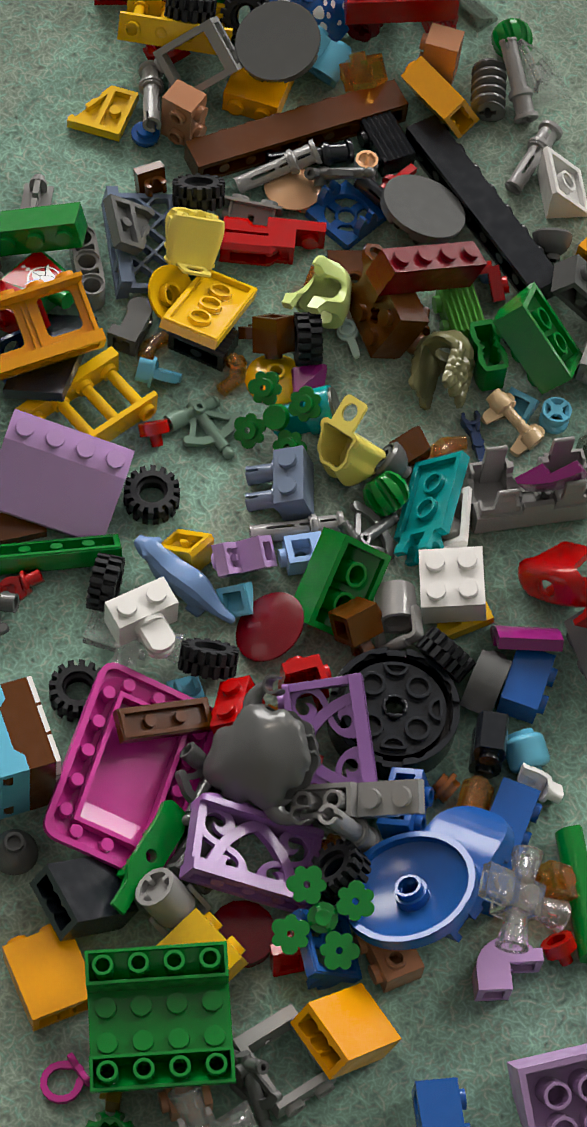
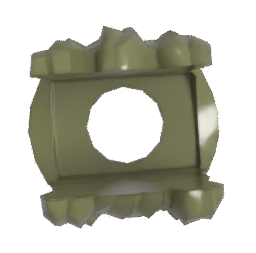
[408,330,476,410]

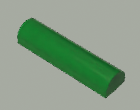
[0,534,122,576]
[555,825,587,963]

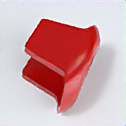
[518,541,587,608]

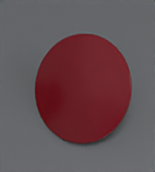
[236,592,304,662]

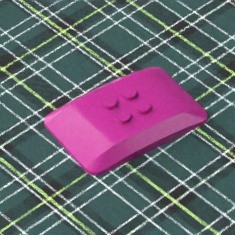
[43,662,214,870]

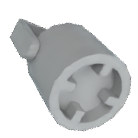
[375,580,423,650]
[135,867,211,937]

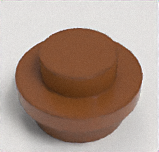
[431,772,461,803]

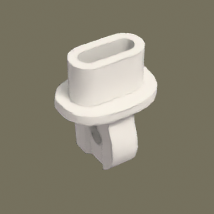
[517,763,564,804]

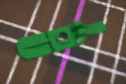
[110,800,186,915]

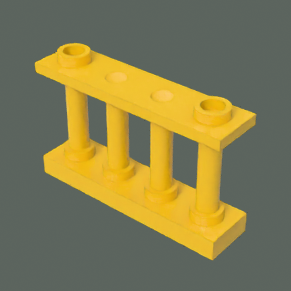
[117,0,239,55]
[15,346,158,442]

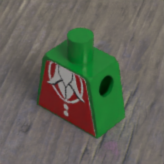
[0,252,74,314]

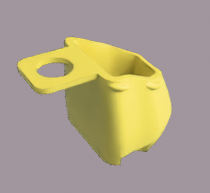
[164,207,225,278]
[317,394,386,486]

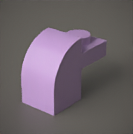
[211,535,278,578]
[472,936,544,1001]

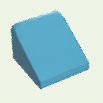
[508,387,540,423]
[216,581,253,618]

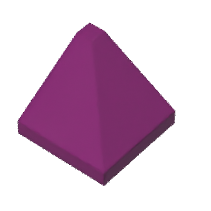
[291,364,327,392]

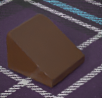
[389,426,431,467]

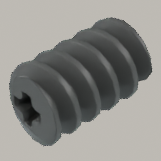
[470,58,507,122]

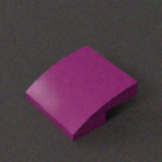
[515,460,587,492]
[490,625,564,652]

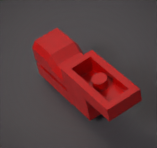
[219,216,327,267]

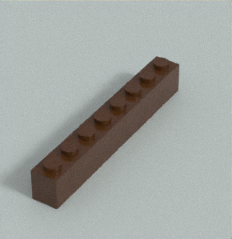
[184,79,409,178]

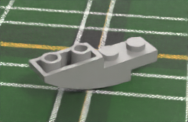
[291,779,425,820]

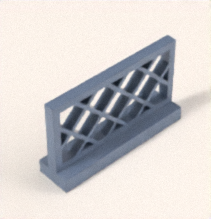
[101,186,175,299]

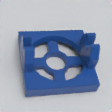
[305,180,387,250]
[291,908,362,991]

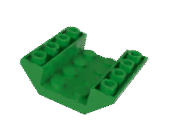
[84,941,236,1094]

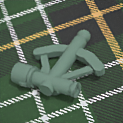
[163,395,241,460]

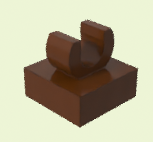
[133,160,167,197]

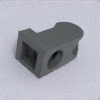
[107,297,153,357]

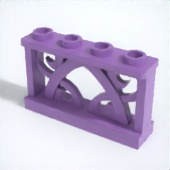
[277,672,378,784]
[179,792,324,913]

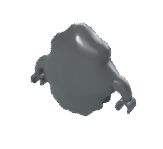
[203,674,321,826]

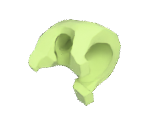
[282,255,352,329]

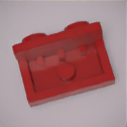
[278,653,332,711]

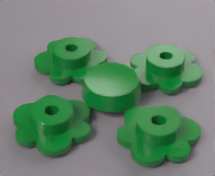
[234,371,322,451]
[271,866,374,970]

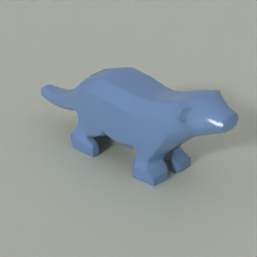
[134,535,235,624]

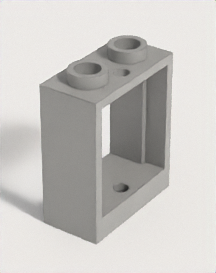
[153,16,243,91]
[233,1004,337,1120]

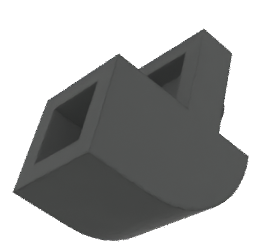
[459,649,513,713]

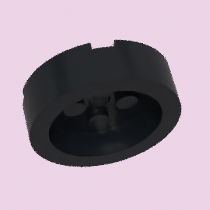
[327,647,460,781]

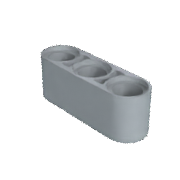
[69,226,105,311]

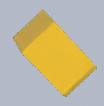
[161,529,214,571]

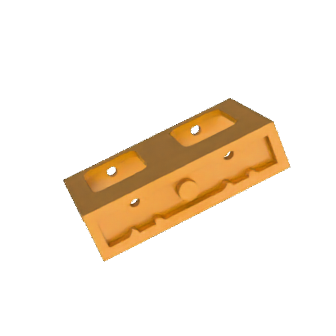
[0,270,106,381]

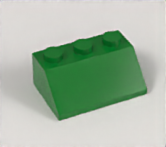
[493,282,583,395]
[294,527,392,636]

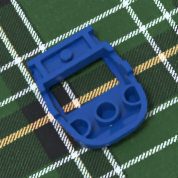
[423,806,515,943]

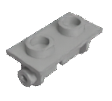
[20,174,54,209]
[221,194,283,226]

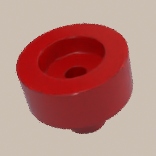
[138,419,170,447]
[541,930,577,967]

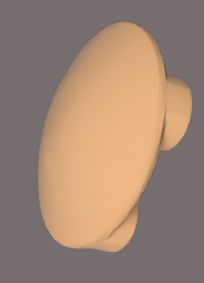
[264,169,322,213]

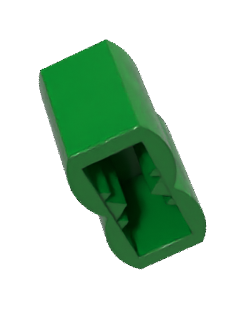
[468,319,509,392]

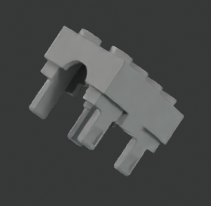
[462,436,587,534]

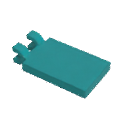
[393,450,470,567]

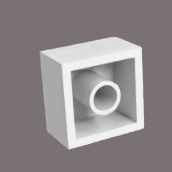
[418,546,487,624]

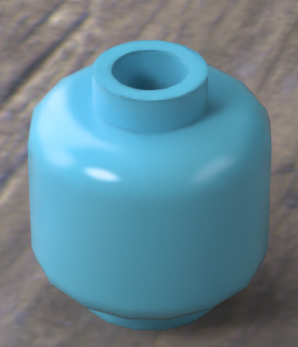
[506,728,550,774]

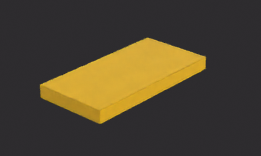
[159,270,258,350]

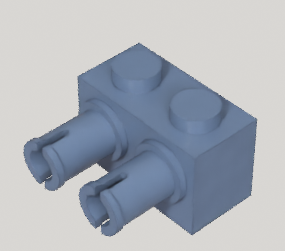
[245,445,314,521]

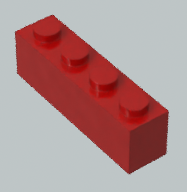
[343,0,460,25]

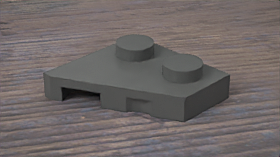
[103,194,155,256]

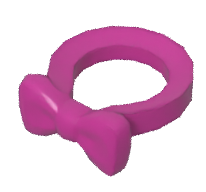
[40,1053,90,1104]

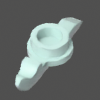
[337,316,360,359]

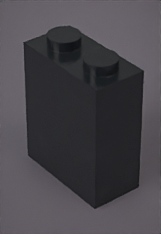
[29,856,139,941]

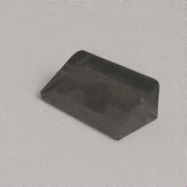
[458,0,498,33]

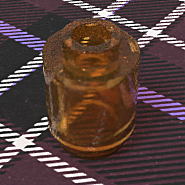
[456,776,494,811]

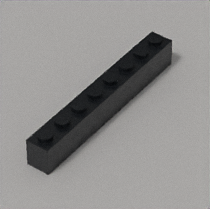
[405,115,555,300]

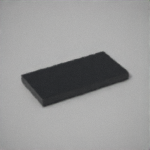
[3,314,98,402]

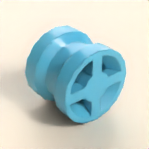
[538,397,572,434]

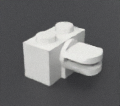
[104,576,179,659]

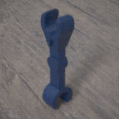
[460,410,485,462]

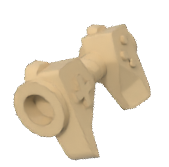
[481,388,545,457]

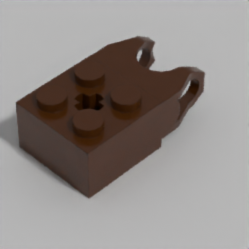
[346,243,430,359]

